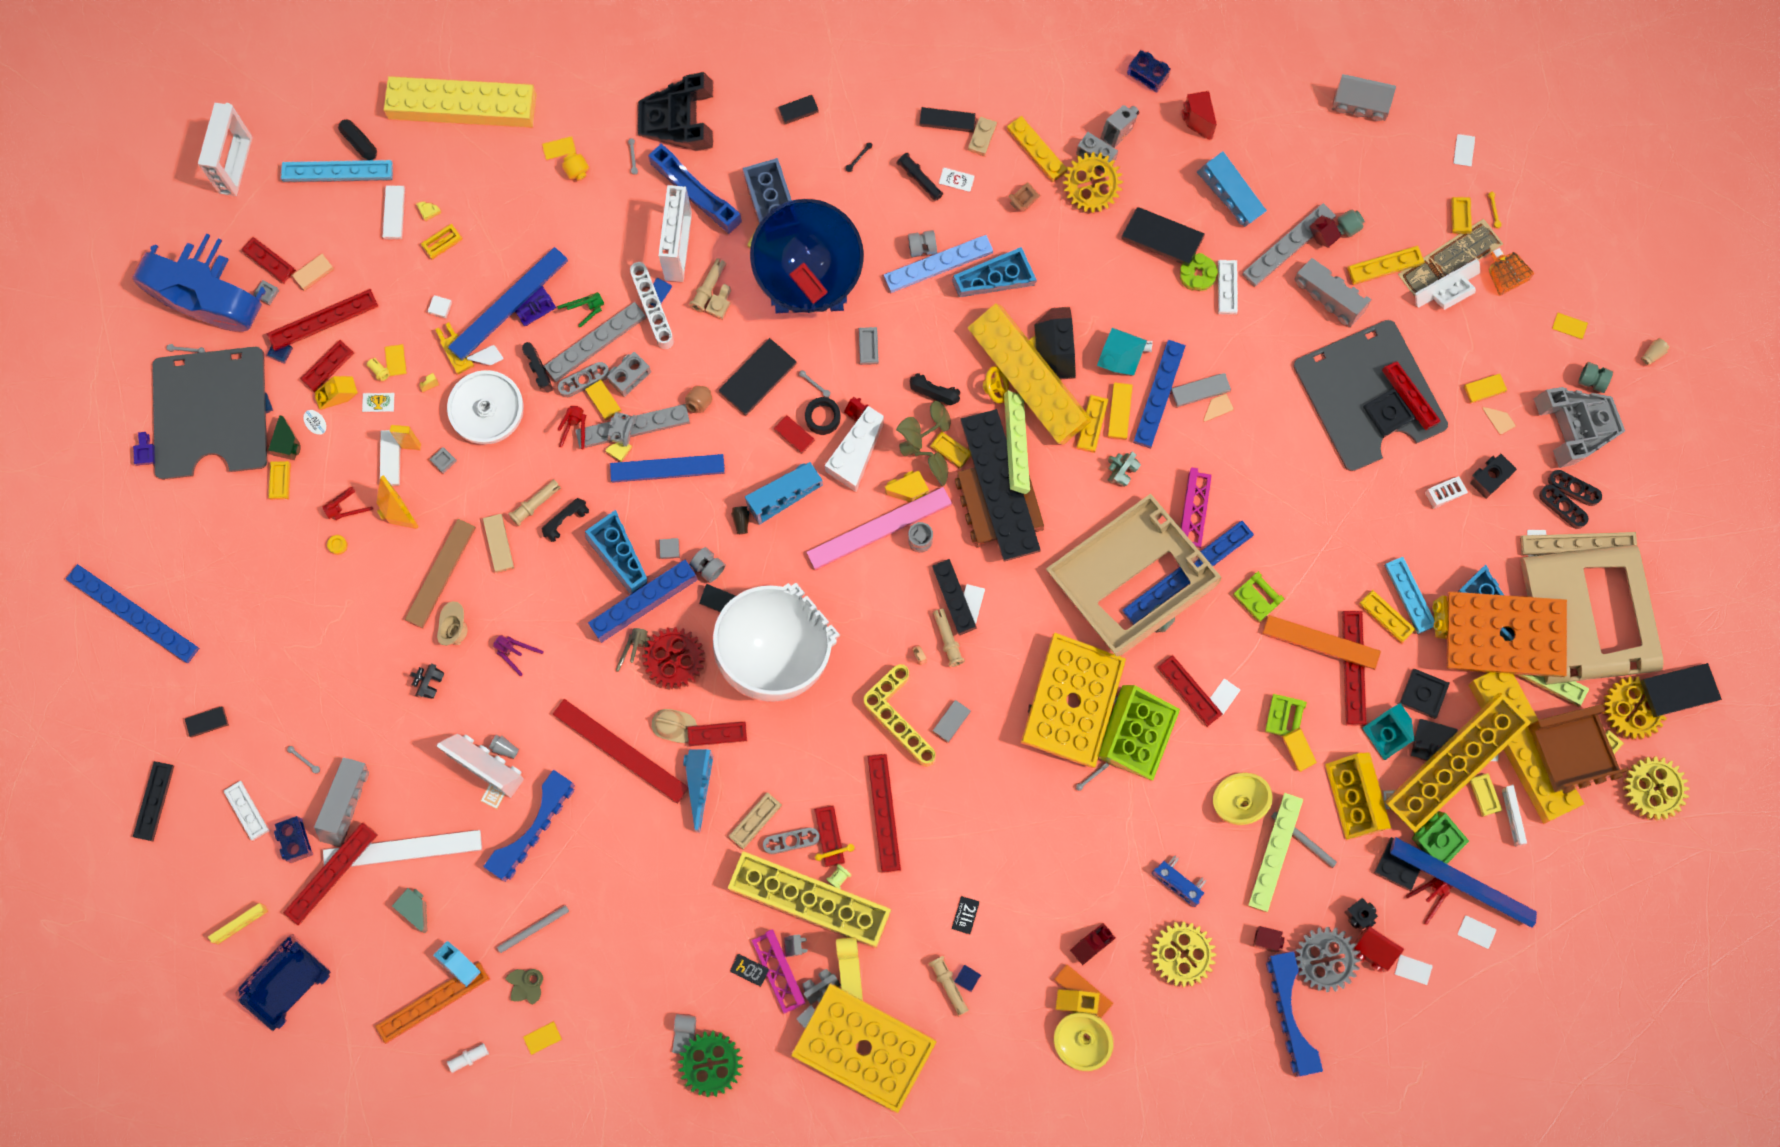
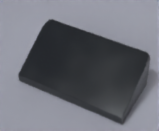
[699,584,736,613]

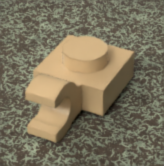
[705,284,731,320]

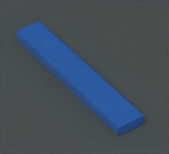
[610,454,725,483]

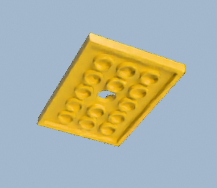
[1021,633,1126,768]
[791,983,937,1113]

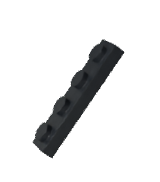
[932,559,977,636]

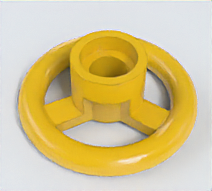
[983,366,1009,404]

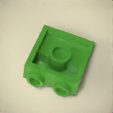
[1412,811,1469,864]

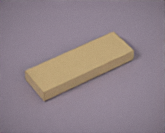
[483,514,515,573]
[728,792,782,850]

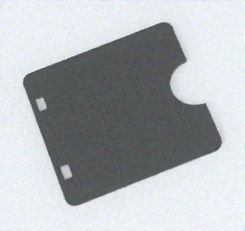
[1294,320,1448,472]
[152,346,267,480]

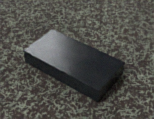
[778,94,819,125]
[185,706,229,738]

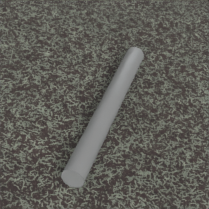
[1271,811,1337,868]
[497,905,570,953]

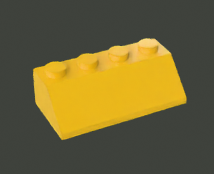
[1325,752,1391,840]

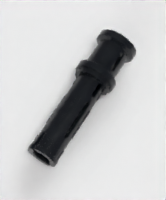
[896,152,944,202]

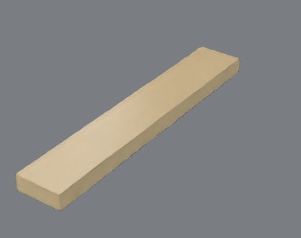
[1520,532,1638,556]

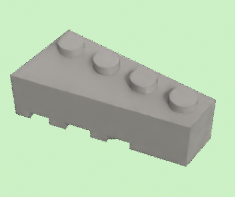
[1294,258,1372,328]
[314,757,369,847]

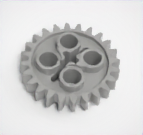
[1295,926,1361,992]

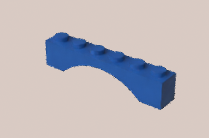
[648,143,742,234]
[483,769,575,882]
[1266,951,1323,1077]

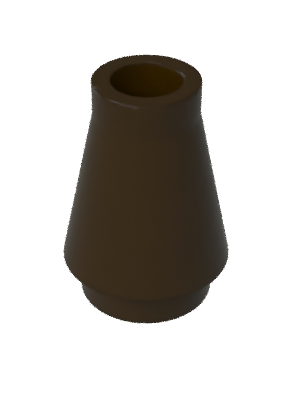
[731,506,750,535]

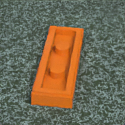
[1054,964,1113,1018]

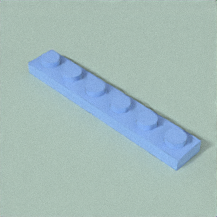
[884,235,993,293]

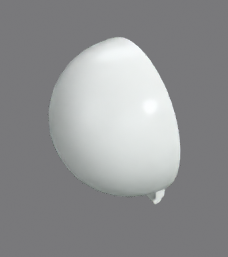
[713,583,840,702]

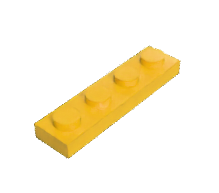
[1007,116,1067,182]

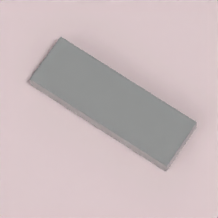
[1171,373,1231,408]

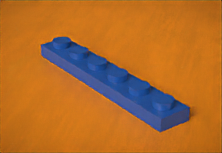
[1133,340,1186,449]

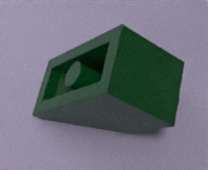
[268,415,301,461]

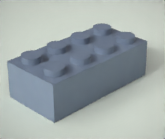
[743,158,800,241]

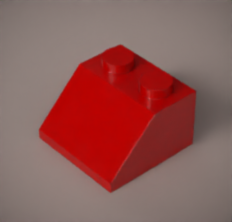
[1181,91,1217,140]
[1353,926,1404,973]

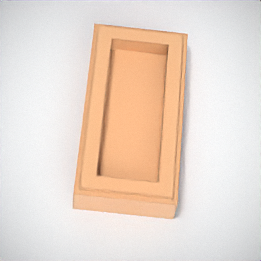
[292,254,334,291]

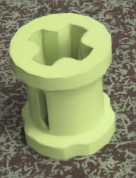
[826,864,852,889]

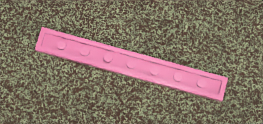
[807,487,952,570]

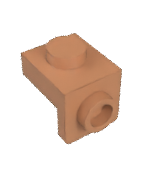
[1008,182,1040,211]

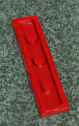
[1382,361,1441,431]
[1157,655,1223,727]

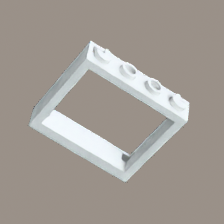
[198,102,253,197]
[658,185,692,282]

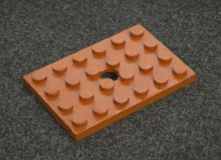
[1447,592,1567,677]

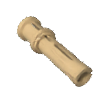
[689,258,726,312]
[508,479,561,526]
[933,609,965,667]
[928,955,970,1016]

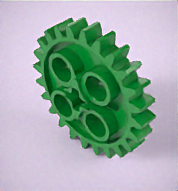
[678,1031,744,1098]

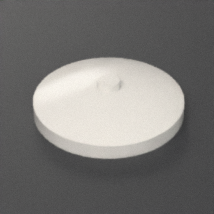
[447,370,524,444]

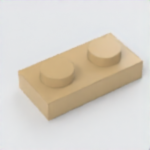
[968,116,997,157]

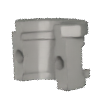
[607,412,637,446]

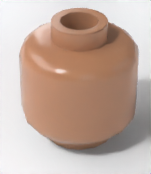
[685,385,713,413]

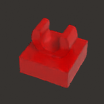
[844,397,869,422]

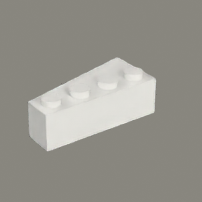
[825,406,884,492]

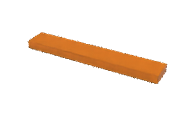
[1263,615,1381,670]
[375,962,490,1044]

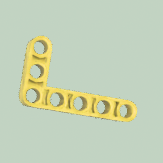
[864,664,936,767]
[836,937,863,1000]

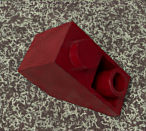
[1070,923,1116,966]

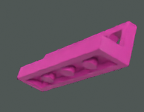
[1180,467,1212,548]
[752,929,806,1014]

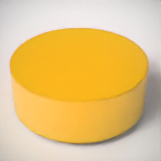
[327,535,348,555]

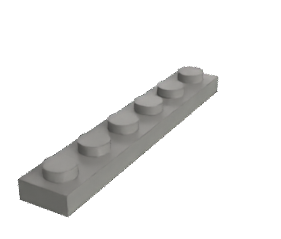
[1242,203,1336,287]
[544,302,646,382]
[575,404,690,449]

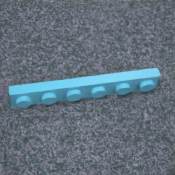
[281,160,393,182]

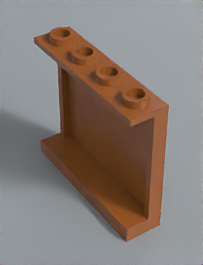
[955,467,1044,548]
[1528,704,1629,794]

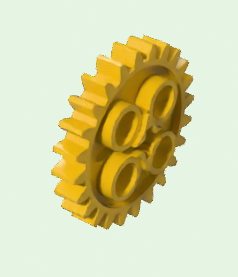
[1063,152,1124,213]
[1602,676,1667,740]

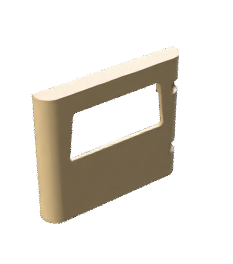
[1046,493,1222,656]
[1520,544,1664,685]

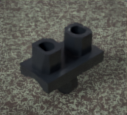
[409,663,445,699]

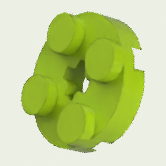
[1180,253,1218,291]

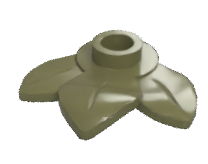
[506,969,543,1005]

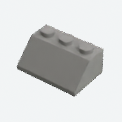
[1332,74,1397,121]

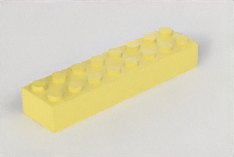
[384,76,537,128]
[728,851,891,949]

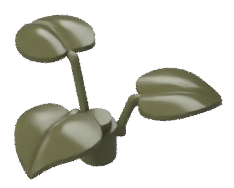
[896,401,951,487]

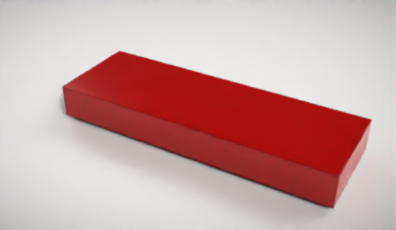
[241,237,296,284]
[300,340,354,393]
[687,721,747,747]
[815,805,845,867]

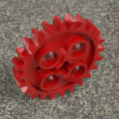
[642,627,705,690]

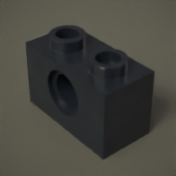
[1470,453,1517,499]

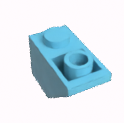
[433,941,481,987]

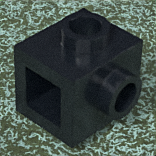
[1344,897,1378,930]

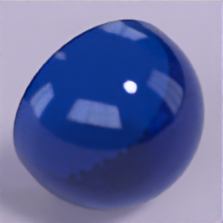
[750,199,864,314]

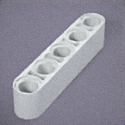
[630,262,674,349]

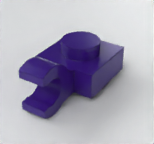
[133,432,155,466]

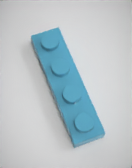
[1384,557,1434,634]

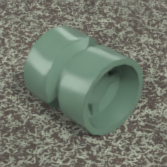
[1578,361,1613,393]

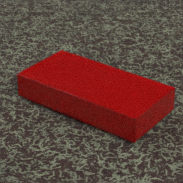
[789,263,828,304]
[774,415,815,454]

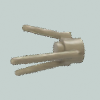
[616,628,650,672]

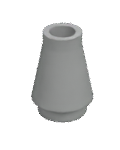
[489,734,519,759]

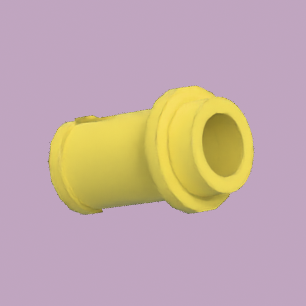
[367,357,390,381]

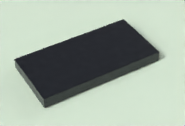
[1122,207,1205,266]
[718,338,797,416]
[1640,663,1722,718]

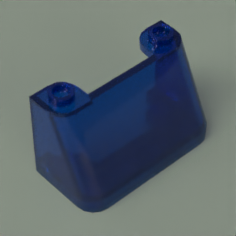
[236,934,331,1031]

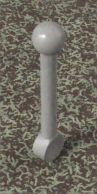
[628,138,638,175]
[167,344,205,353]
[799,370,831,398]
[287,746,321,774]
[1076,763,1109,791]

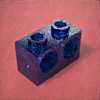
[1127,50,1171,93]
[274,816,313,863]

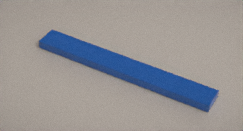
[448,247,568,361]
[1122,520,1254,625]
[1390,837,1537,928]

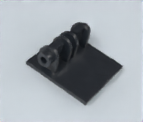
[1411,719,1458,760]

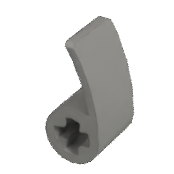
[672,1014,697,1054]

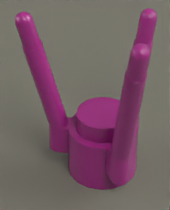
[493,635,544,676]

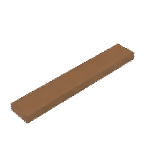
[405,519,476,628]

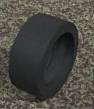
[805,397,841,435]

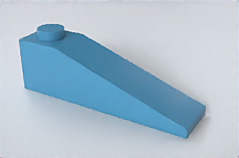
[683,749,714,833]

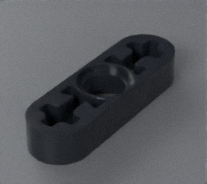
[1548,470,1602,506]
[1539,485,1589,529]

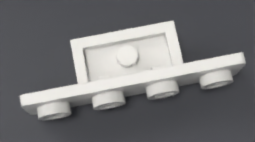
[1415,259,1480,310]

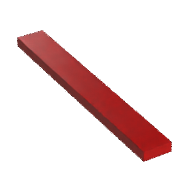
[553,699,689,804]

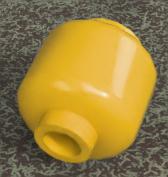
[562,152,589,181]

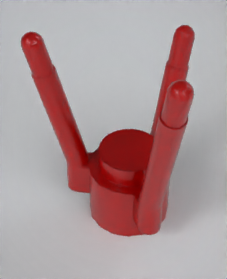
[557,405,587,450]
[322,487,373,521]
[1406,877,1453,925]

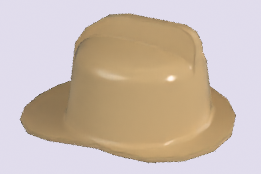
[437,601,468,646]
[651,709,698,743]

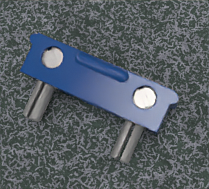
[1152,856,1207,907]

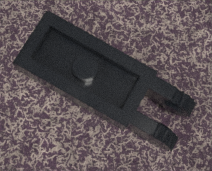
[522,342,554,393]

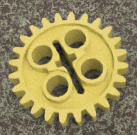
[1623,756,1690,821]
[1151,921,1217,988]

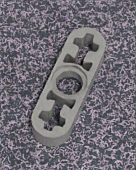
[558,362,609,398]
[763,827,820,855]

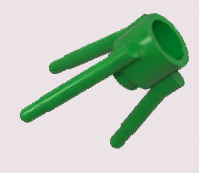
[557,292,605,327]

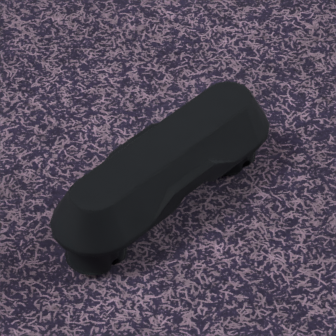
[338,119,377,160]
[910,373,961,406]
[541,498,589,542]

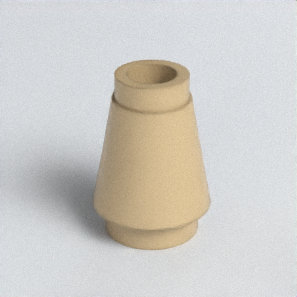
[1641,338,1670,366]

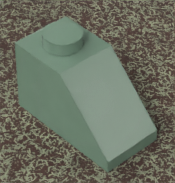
[392,888,428,933]

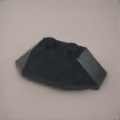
[1034,307,1076,380]

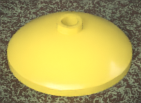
[1213,773,1273,825]
[1054,1012,1114,1071]

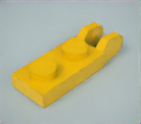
[435,322,474,375]

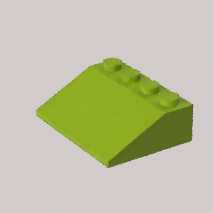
[1098,685,1180,781]

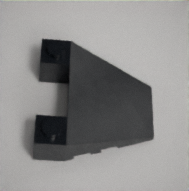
[638,72,713,151]

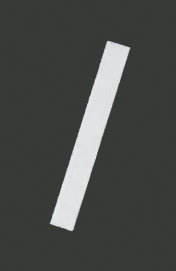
[323,830,483,867]

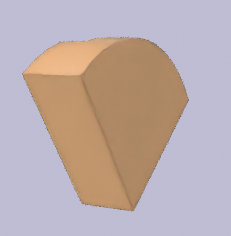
[912,645,927,665]

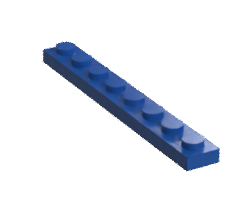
[66,564,200,664]

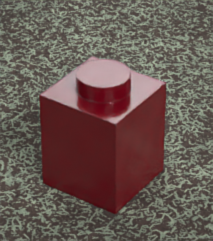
[1309,215,1341,248]
[1253,926,1285,953]

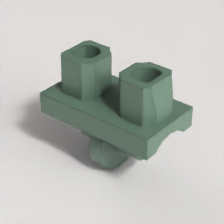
[1107,451,1141,487]

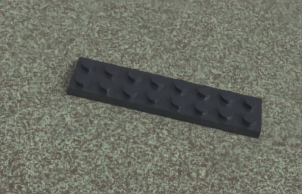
[960,409,1041,562]

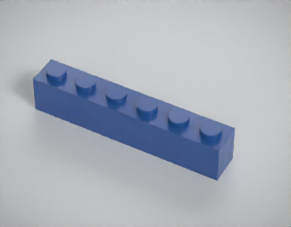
[588,560,698,643]

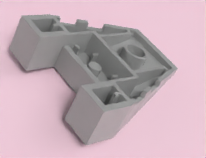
[1533,387,1625,468]

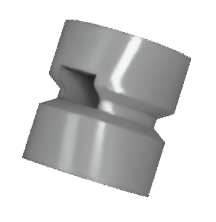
[908,230,937,258]
[908,522,933,553]
[689,547,726,583]

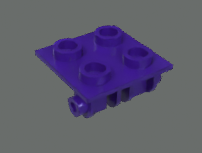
[515,286,557,327]

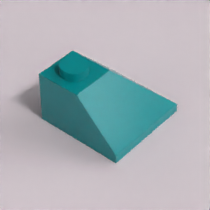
[1097,327,1147,376]
[1362,703,1414,761]

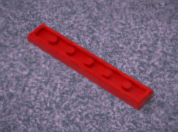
[266,289,379,351]
[1342,611,1367,726]
[867,754,901,873]
[283,822,378,926]

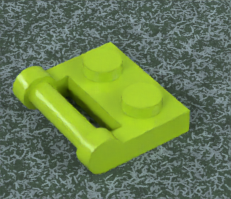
[1233,571,1285,623]
[1265,694,1307,736]

